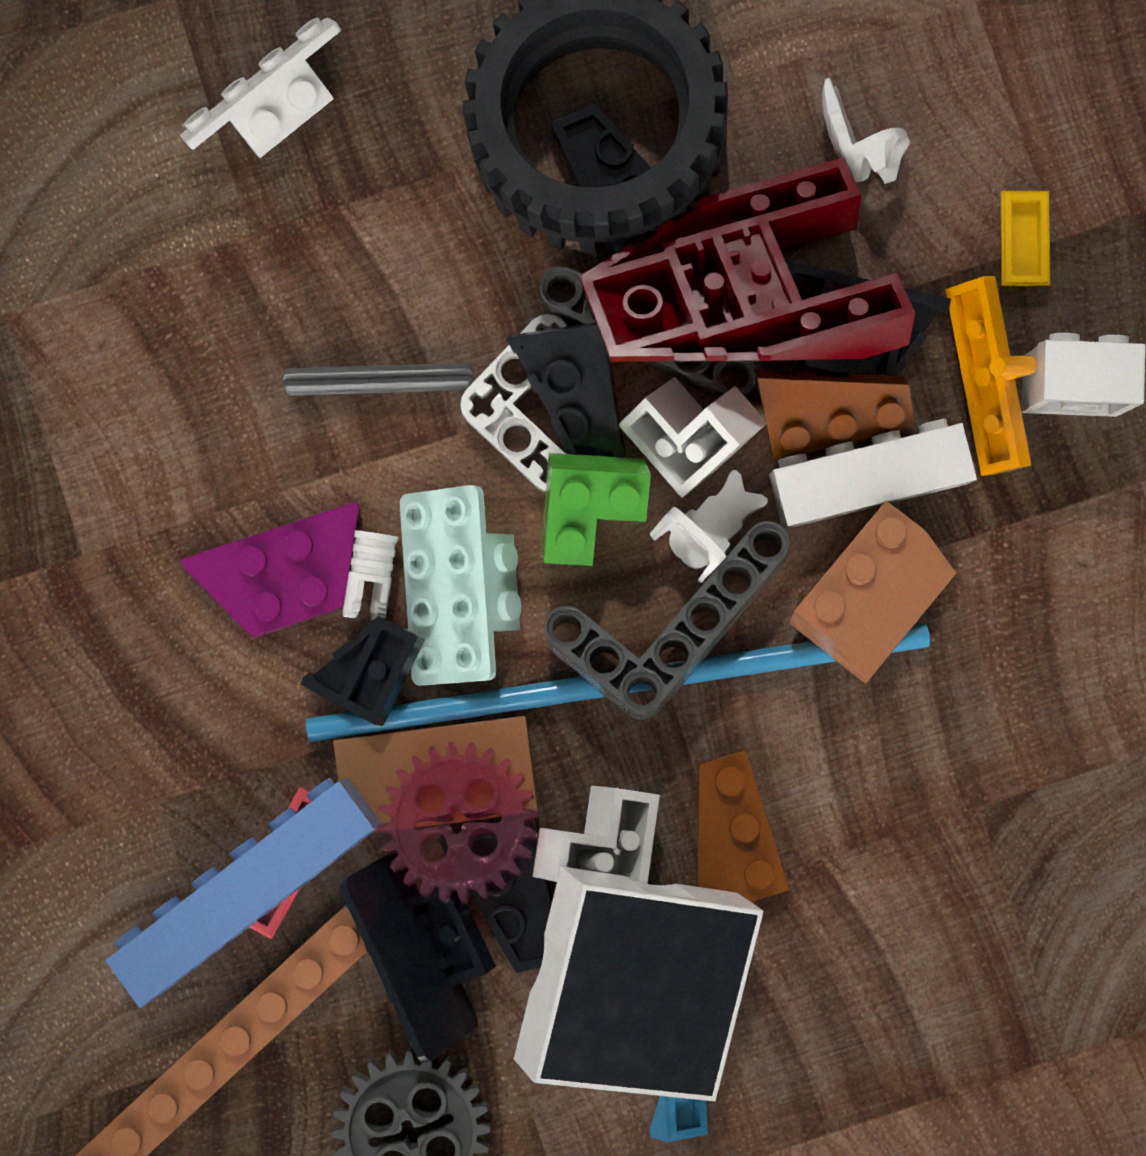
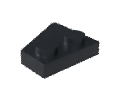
[300,616,425,726]

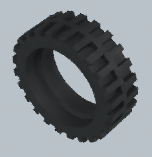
[462,0,728,254]

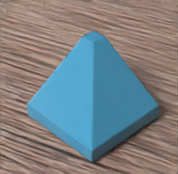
[650,1096,708,1142]

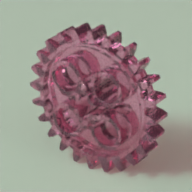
[377,742,539,904]

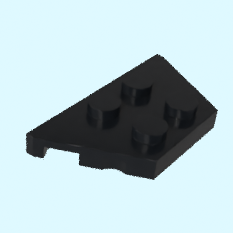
[785,260,951,376]

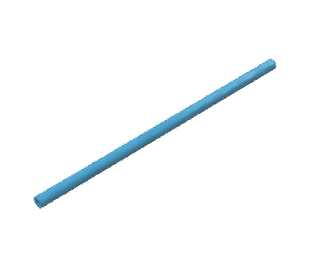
[306,623,930,742]

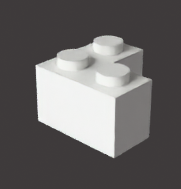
[619,377,767,498]
[533,786,660,884]

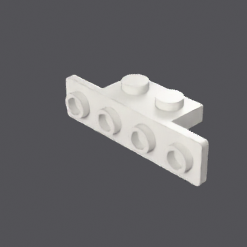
[180,17,341,158]

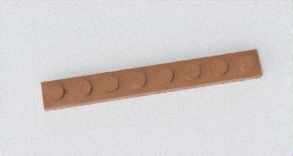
[75,905,367,1156]

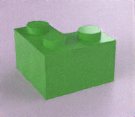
[541,453,651,566]

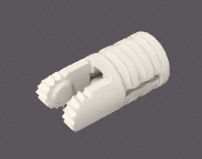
[343,530,398,620]

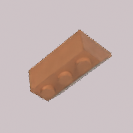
[789,500,956,684]

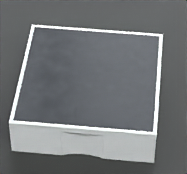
[514,866,764,1101]

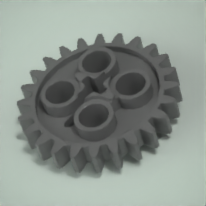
[331,1047,491,1156]

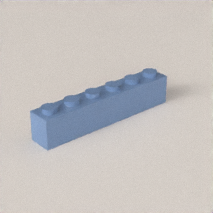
[105,778,383,1008]

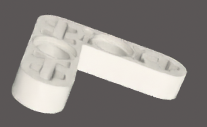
[460,314,567,493]

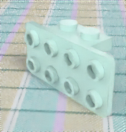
[400,485,522,686]

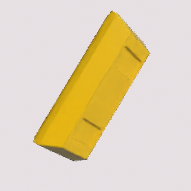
[1000,191,1050,286]

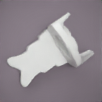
[822,78,910,185]
[650,470,768,584]

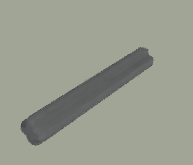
[283,363,473,396]

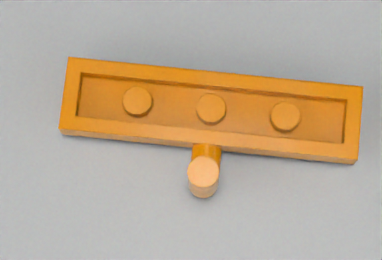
[945,276,1037,476]

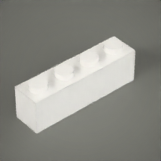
[769,419,977,529]

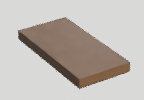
[333,715,538,834]

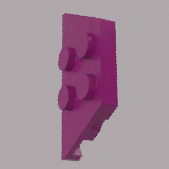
[180,502,361,638]

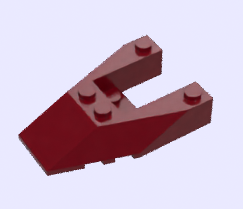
[580,157,915,362]

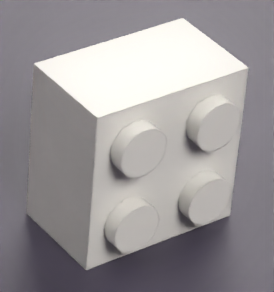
[1021,333,1145,417]

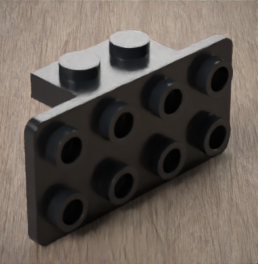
[339,851,496,1063]

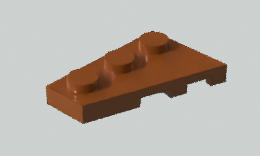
[754,369,915,461]
[696,750,789,902]

